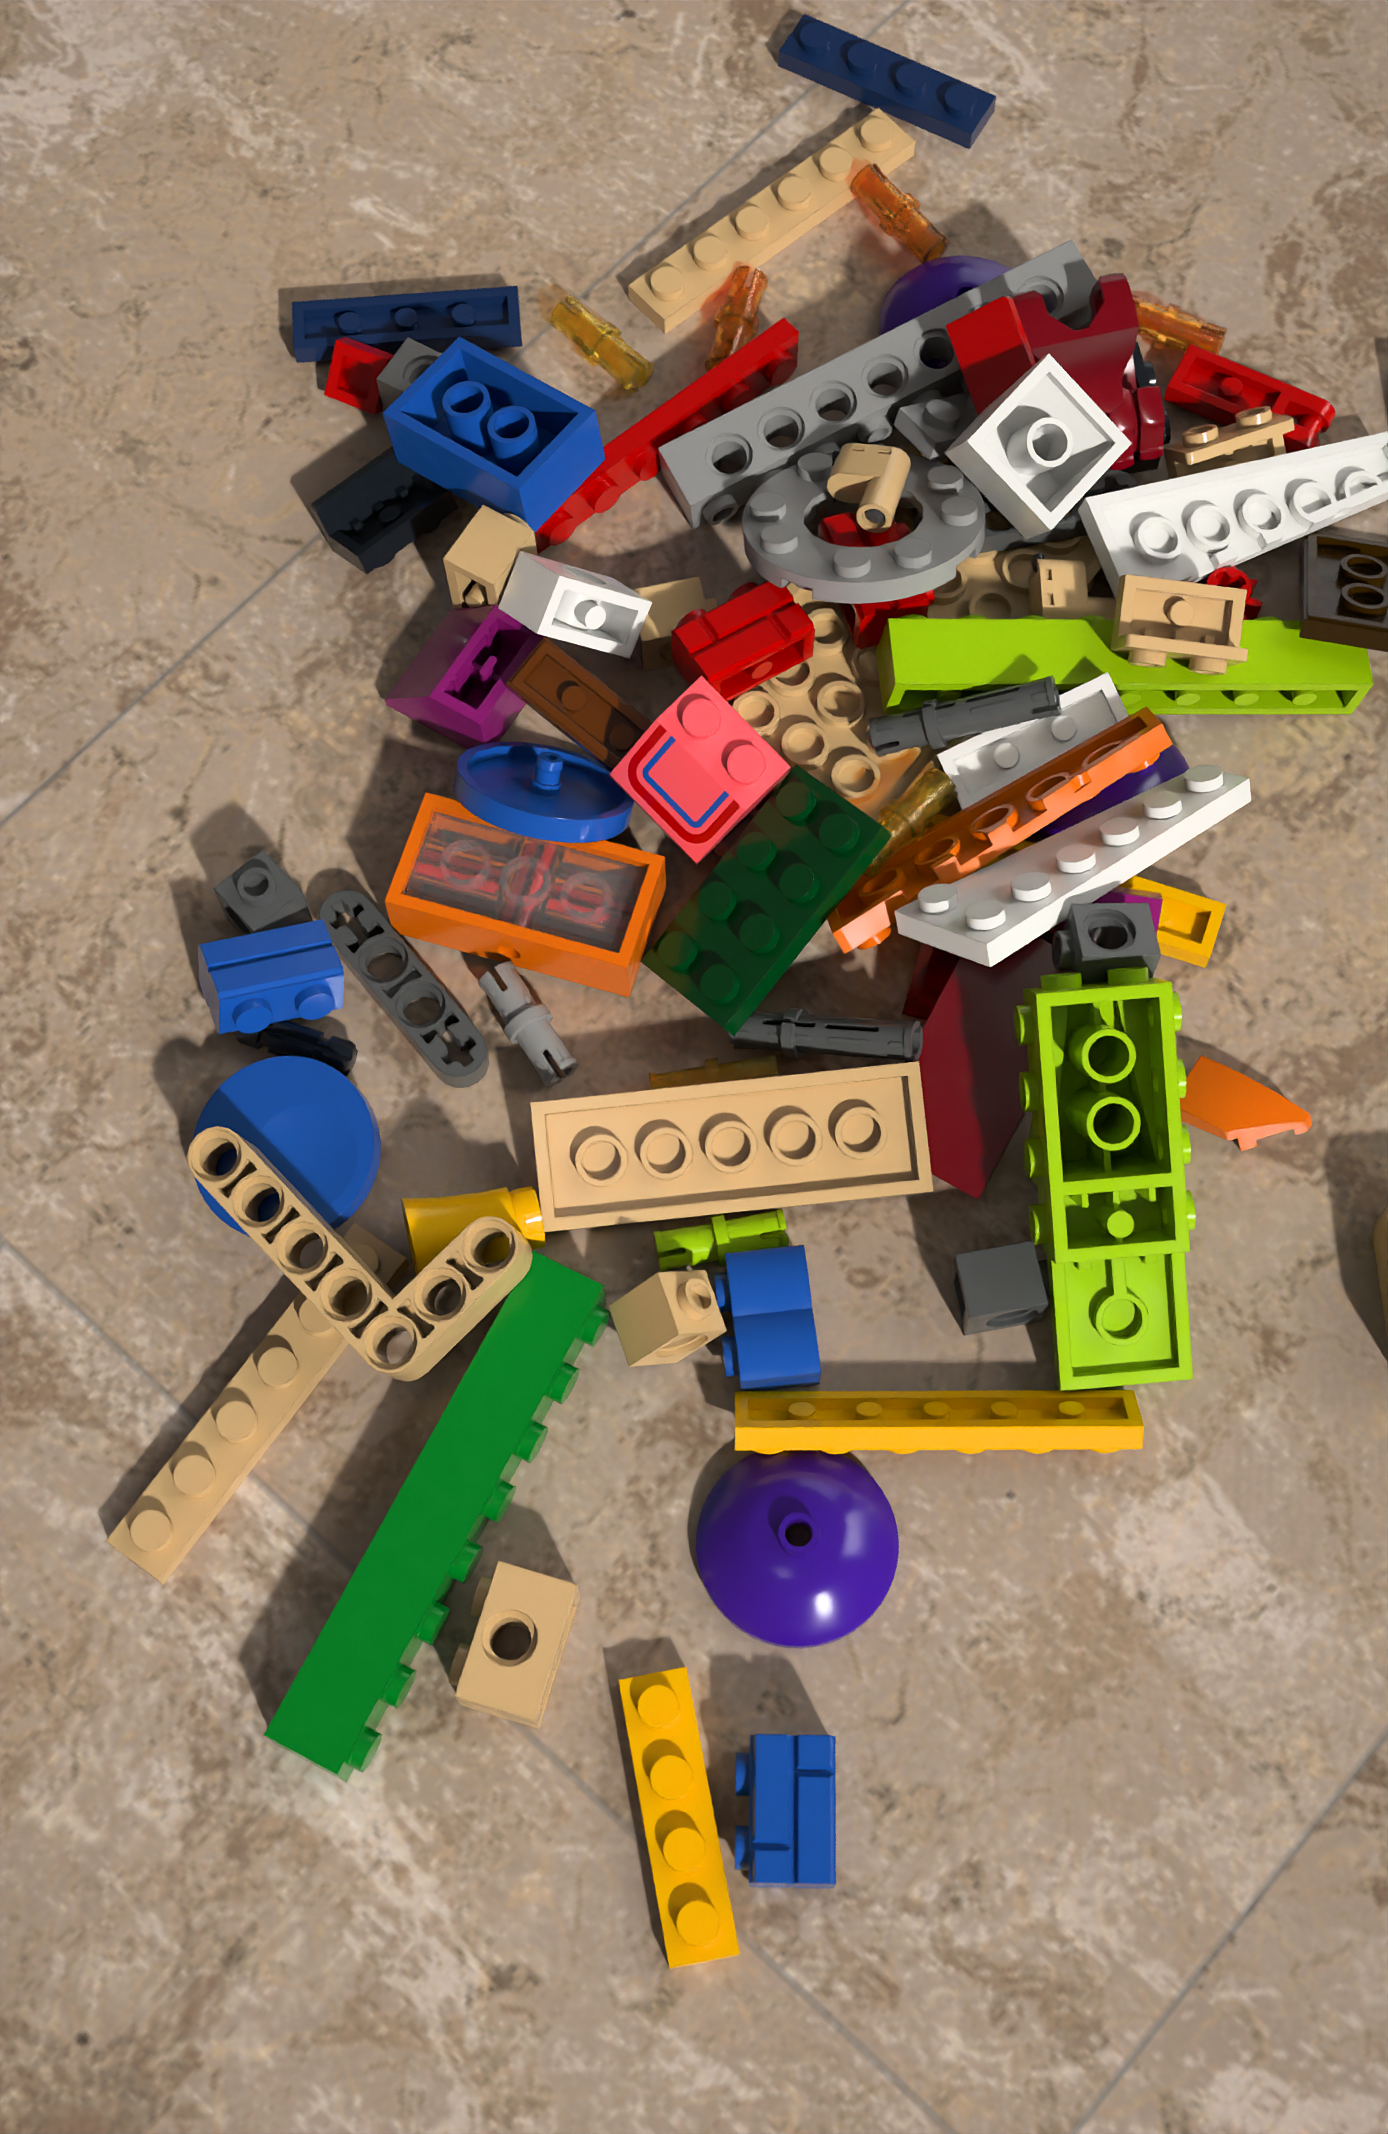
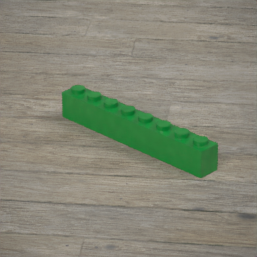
[264,1251,611,1782]

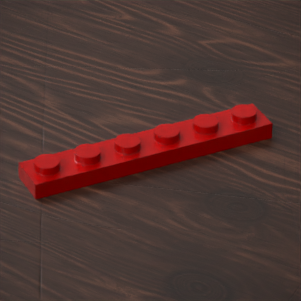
[534,318,799,554]

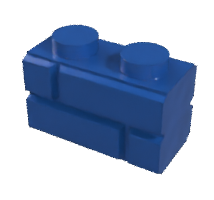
[198,919,344,1035]
[735,1734,836,1889]

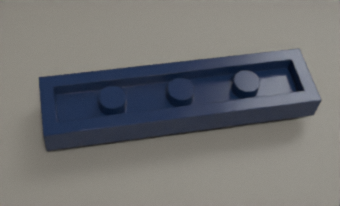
[778,14,996,149]
[292,286,523,363]

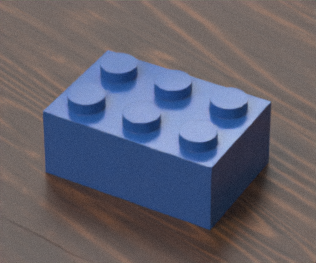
[382,337,605,533]

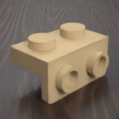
[1164,407,1295,479]
[1110,574,1248,675]

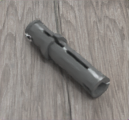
[869,675,1062,757]
[729,1007,923,1062]

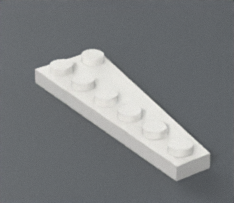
[1078,431,1388,601]
[895,765,1251,967]

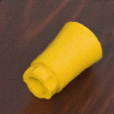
[401,1186,546,1276]

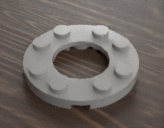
[742,444,985,604]

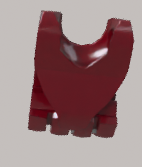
[1010,273,1165,470]

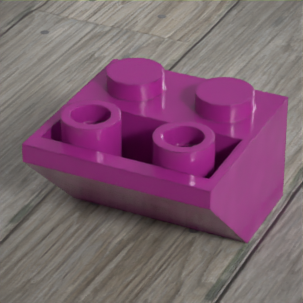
[385,605,547,749]

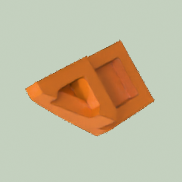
[1180,1055,1312,1151]

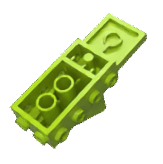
[1014,967,1196,1391]

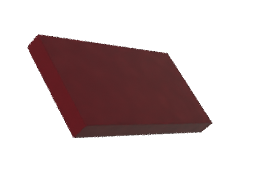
[904,937,1064,1199]

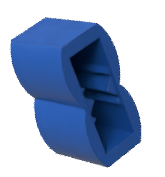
[714,1245,821,1391]

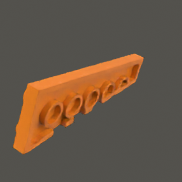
[827,706,1173,954]

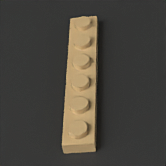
[628,108,915,334]
[106,1222,409,1585]

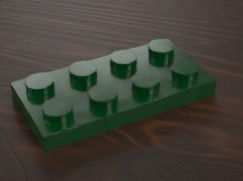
[640,765,892,1036]

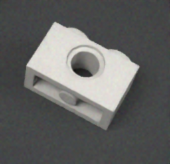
[498,551,652,658]

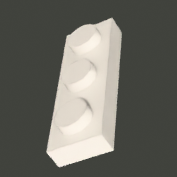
[937,672,1129,810]

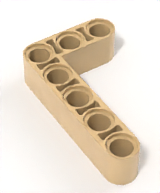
[187,1126,533,1382]

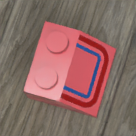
[609,676,790,865]

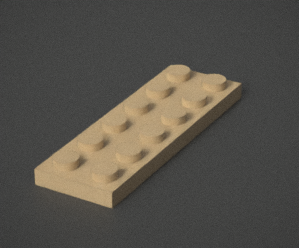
[530,1061,933,1232]

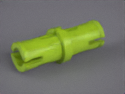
[653,1208,789,1272]

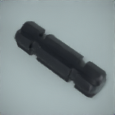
[234,1020,358,1077]

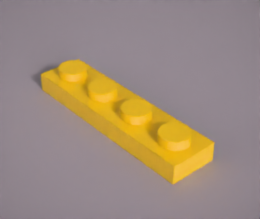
[618,1667,740,1969]

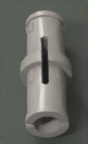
[478,961,579,1087]

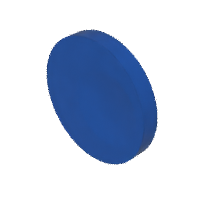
[453,742,634,843]
[193,1056,381,1238]

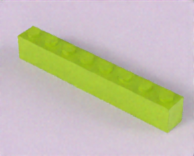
[876,614,1374,715]

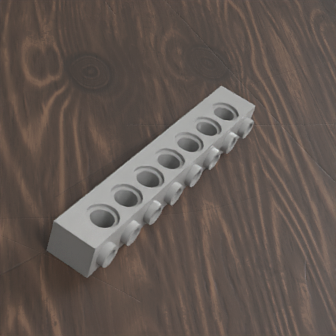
[658,239,1097,530]

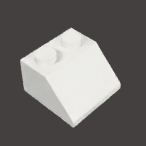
[944,354,1132,539]

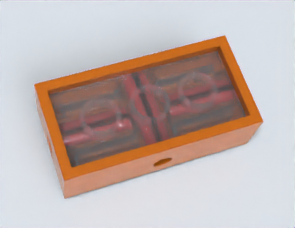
[384,792,666,998]

